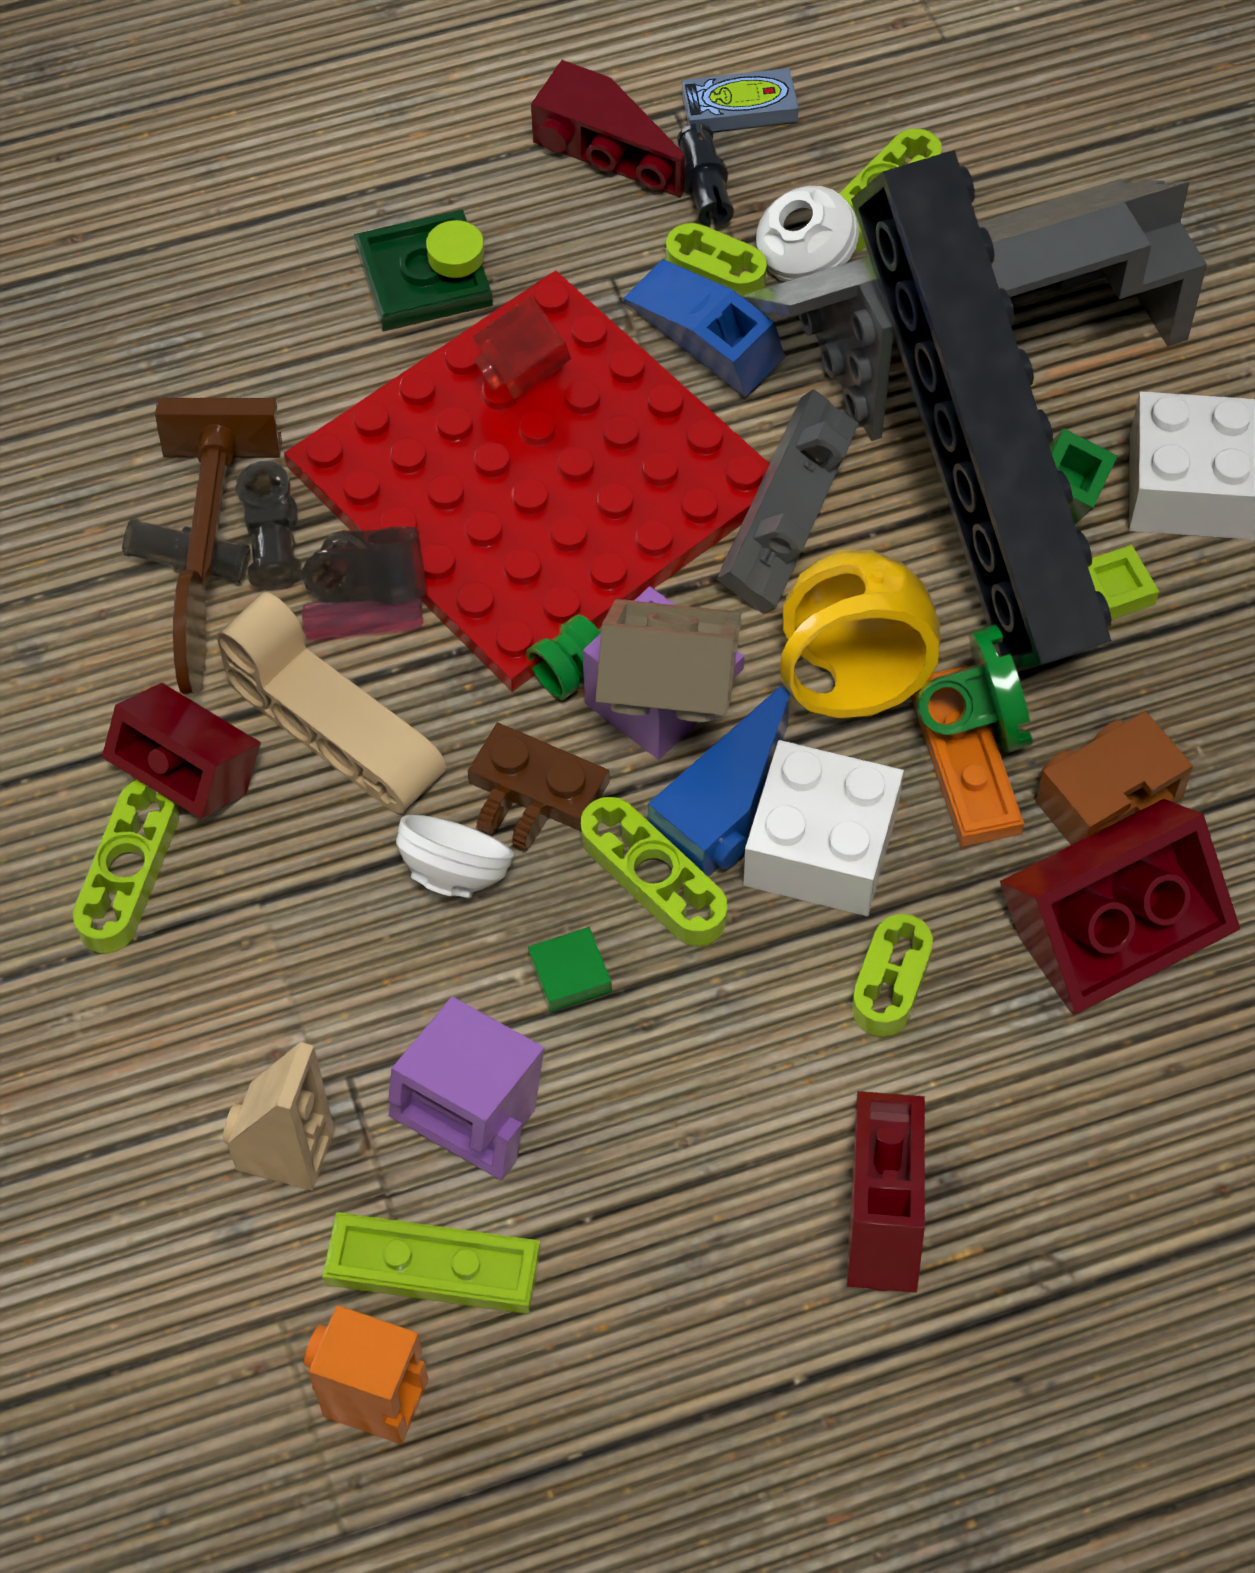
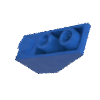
[623,259,785,397]

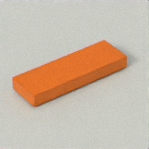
[910,666,1024,847]

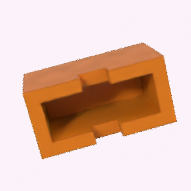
[304,1305,429,1445]

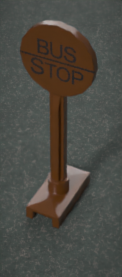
[155,398,282,695]

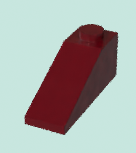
[847,1091,925,1293]

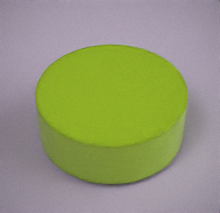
[426,220,484,278]

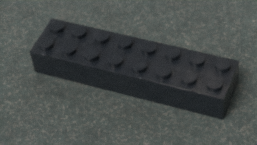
[851,150,1112,669]

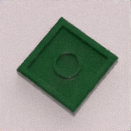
[354,209,493,332]

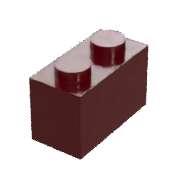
[102,682,261,819]

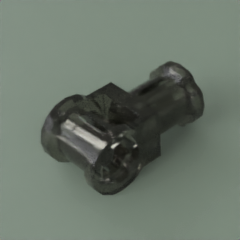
[235,461,303,591]

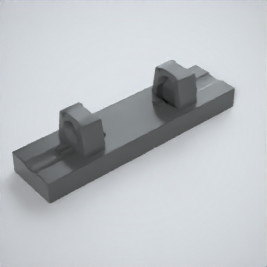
[716,389,859,613]

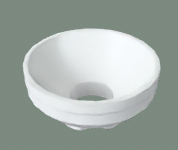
[756,186,859,282]
[396,815,514,898]

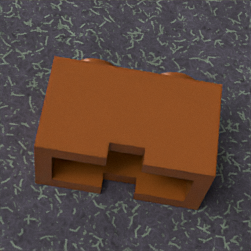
[1036,710,1193,845]

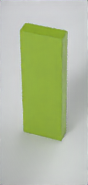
[322,1212,541,1314]

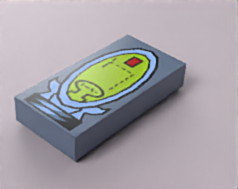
[682,68,799,133]

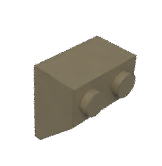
[595,599,742,722]

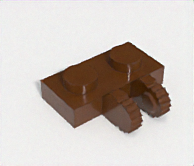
[468,722,610,851]

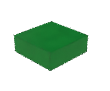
[528,927,612,1012]

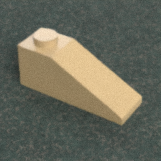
[223,1042,335,1191]

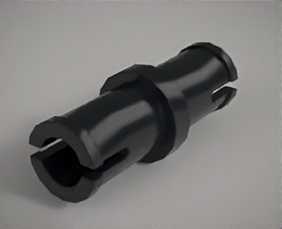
[677,123,734,227]

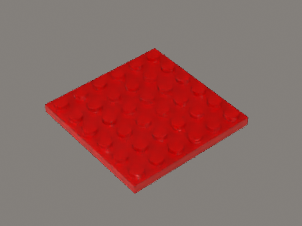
[284,270,770,692]

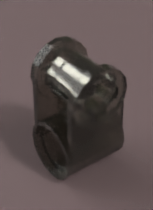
[302,526,428,604]

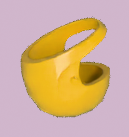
[780,550,941,718]

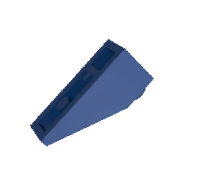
[648,686,790,877]

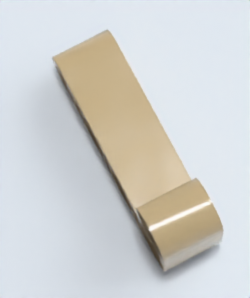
[217,592,447,814]

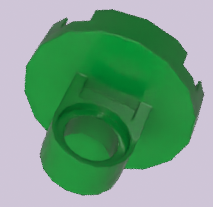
[916,625,1033,753]

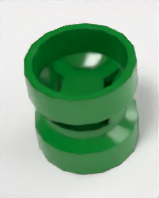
[526,614,601,700]

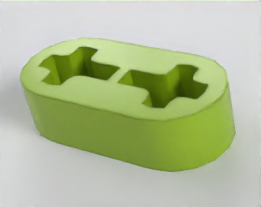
[666,223,767,296]
[852,913,933,1037]

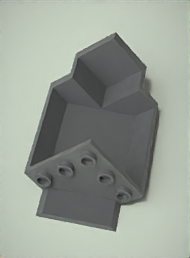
[741,179,1207,441]

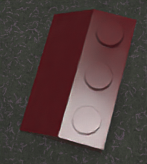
[1000,799,1240,1014]

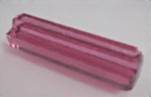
[302,593,423,639]

